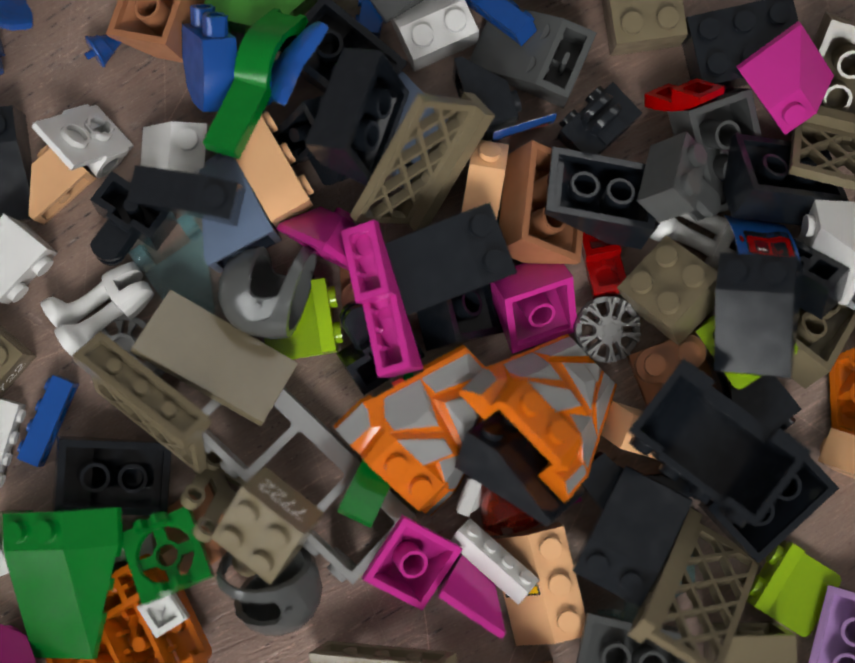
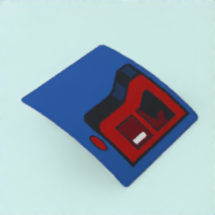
[488,113,557,142]
[724,215,801,261]

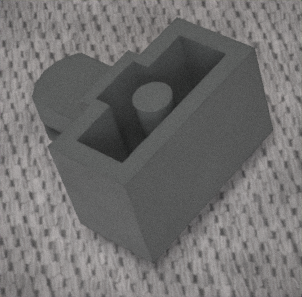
[637,131,720,223]

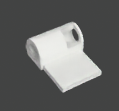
[32,104,134,178]

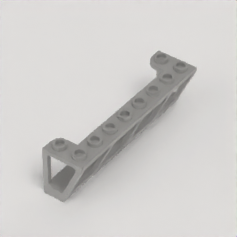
[146,363,416,585]

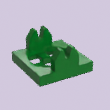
[123,507,215,605]

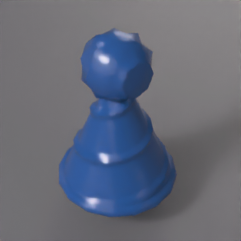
[84,35,122,68]

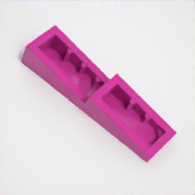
[341,220,424,378]

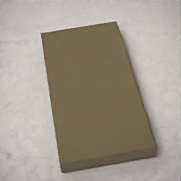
[131,289,298,426]

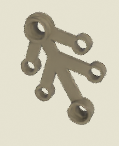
[180,450,256,577]

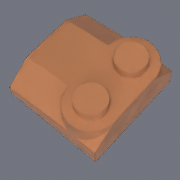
[627,330,717,407]

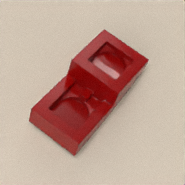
[644,78,725,111]
[582,232,626,299]

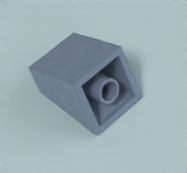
[199,154,282,273]

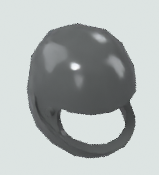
[218,246,317,339]
[216,546,323,636]

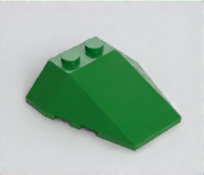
[0,507,123,659]

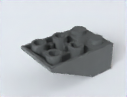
[469,8,597,109]

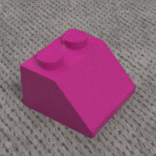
[490,263,577,354]

